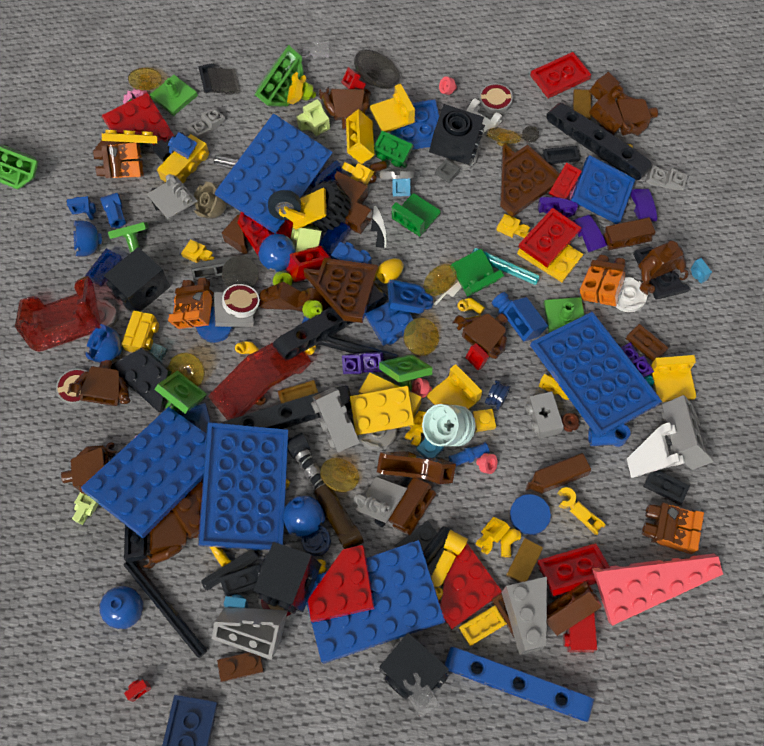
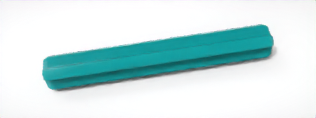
[472,248,540,285]

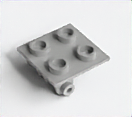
[147,174,198,219]
[354,477,407,523]

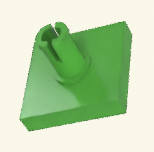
[150,75,198,116]
[108,222,149,253]
[544,297,584,333]
[379,355,433,391]
[155,370,207,414]

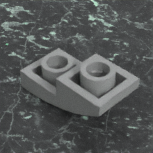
[187,108,225,139]
[646,165,688,191]

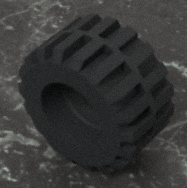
[306,181,351,231]

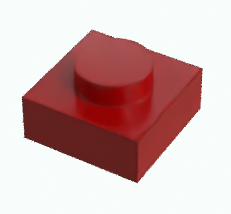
[465,343,489,370]
[124,679,152,702]

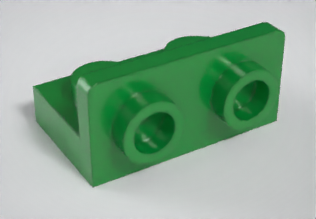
[374,131,414,168]

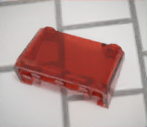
[15,276,101,352]

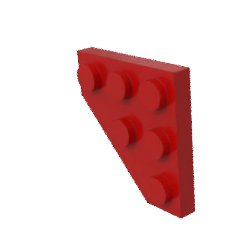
[102,93,174,145]
[237,211,293,257]
[440,543,502,630]
[308,545,375,622]

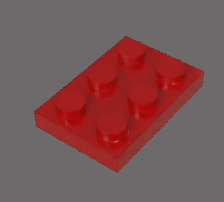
[530,52,591,99]
[519,208,582,268]
[537,543,610,596]

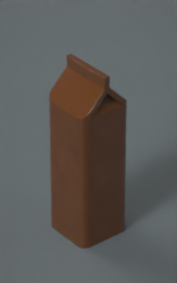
[526,453,591,494]

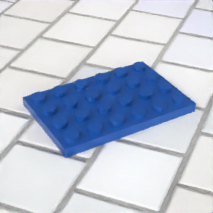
[215,113,333,234]
[530,312,662,438]
[81,407,207,538]
[198,422,288,550]
[307,540,445,664]

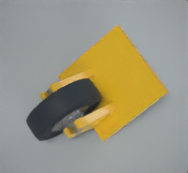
[268,188,326,230]

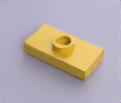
[459,606,506,647]

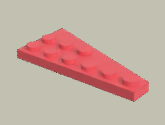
[592,553,723,626]

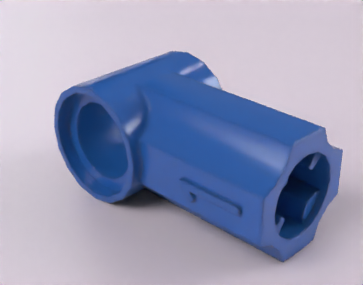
[100,192,126,228]
[588,425,630,447]

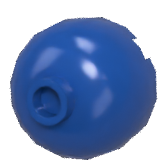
[73,221,102,256]
[258,234,296,272]
[86,324,122,363]
[283,496,325,537]
[99,586,143,629]

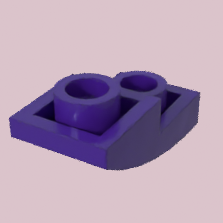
[630,189,658,221]
[538,197,578,218]
[573,215,607,253]
[621,343,654,377]
[342,352,383,374]

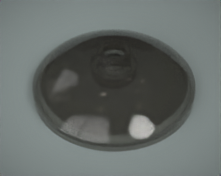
[354,50,400,89]

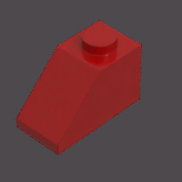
[286,246,330,282]
[563,613,597,652]

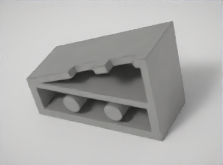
[311,387,360,453]
[662,395,715,470]
[501,577,547,655]
[211,607,288,660]

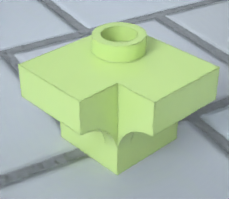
[297,99,330,136]
[291,225,321,252]

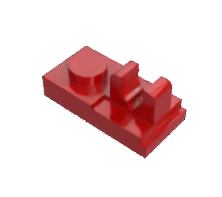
[341,67,366,90]
[549,162,582,199]

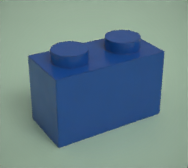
[503,297,548,342]

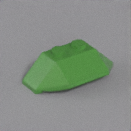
[254,45,303,107]
[0,144,39,189]

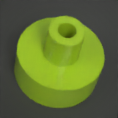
[302,82,316,101]
[273,271,292,286]
[303,300,323,319]

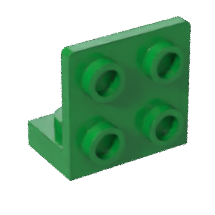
[391,193,441,237]
[450,249,504,297]

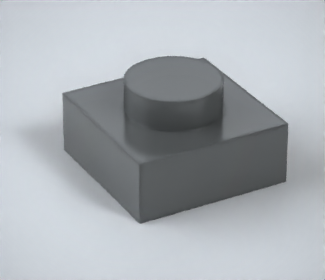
[435,159,460,183]

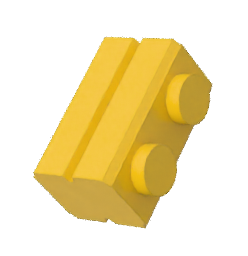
[121,311,159,352]

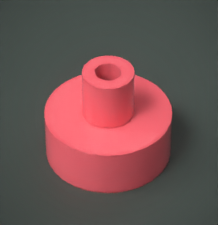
[439,77,457,95]
[412,378,432,398]
[476,453,497,474]

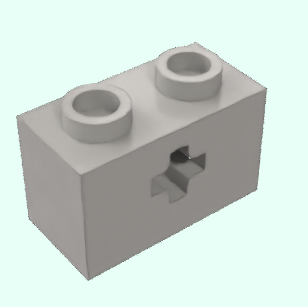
[526,392,564,439]

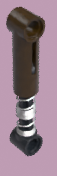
[287,432,364,549]

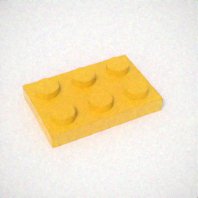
[102,130,157,143]
[517,245,583,283]
[350,386,415,436]

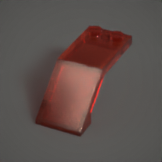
[208,342,313,420]

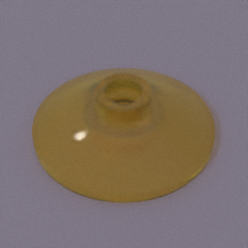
[128,68,162,90]
[487,128,521,146]
[424,264,457,296]
[404,318,439,356]
[168,353,205,386]
[320,458,359,492]

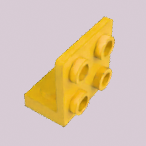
[370,84,415,132]
[651,355,696,402]
[427,364,482,410]

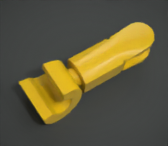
[557,487,606,535]
[431,530,468,587]

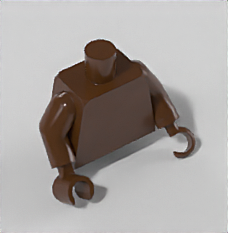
[611,84,658,136]
[319,88,371,130]
[638,241,689,295]
[452,313,508,359]
[67,360,131,406]
[61,442,117,496]
[143,510,198,569]

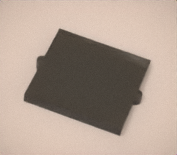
[207,67,240,94]

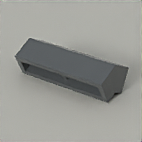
[191,256,239,280]

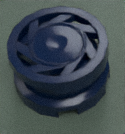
[485,379,511,410]
[301,525,331,556]

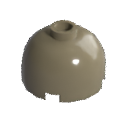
[194,182,227,219]

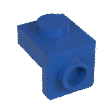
[168,132,197,159]
[67,196,96,220]

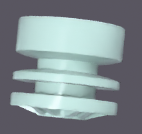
[422,404,476,447]

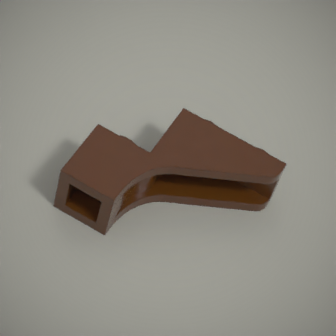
[589,72,623,135]
[335,171,372,235]
[258,282,328,312]
[377,451,456,484]

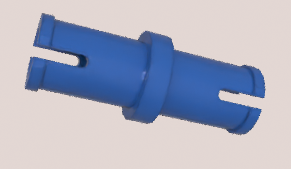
[448,442,490,466]

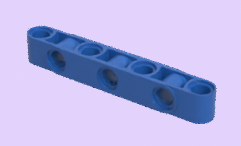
[444,647,594,722]

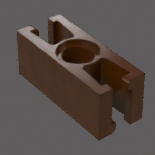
[603,217,656,251]
[388,478,436,535]
[546,581,602,636]

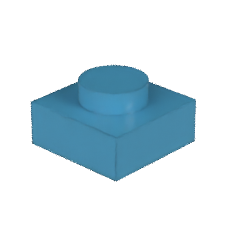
[392,178,411,196]
[690,258,712,283]
[416,438,444,458]
[224,595,248,608]

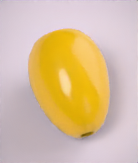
[377,258,404,284]

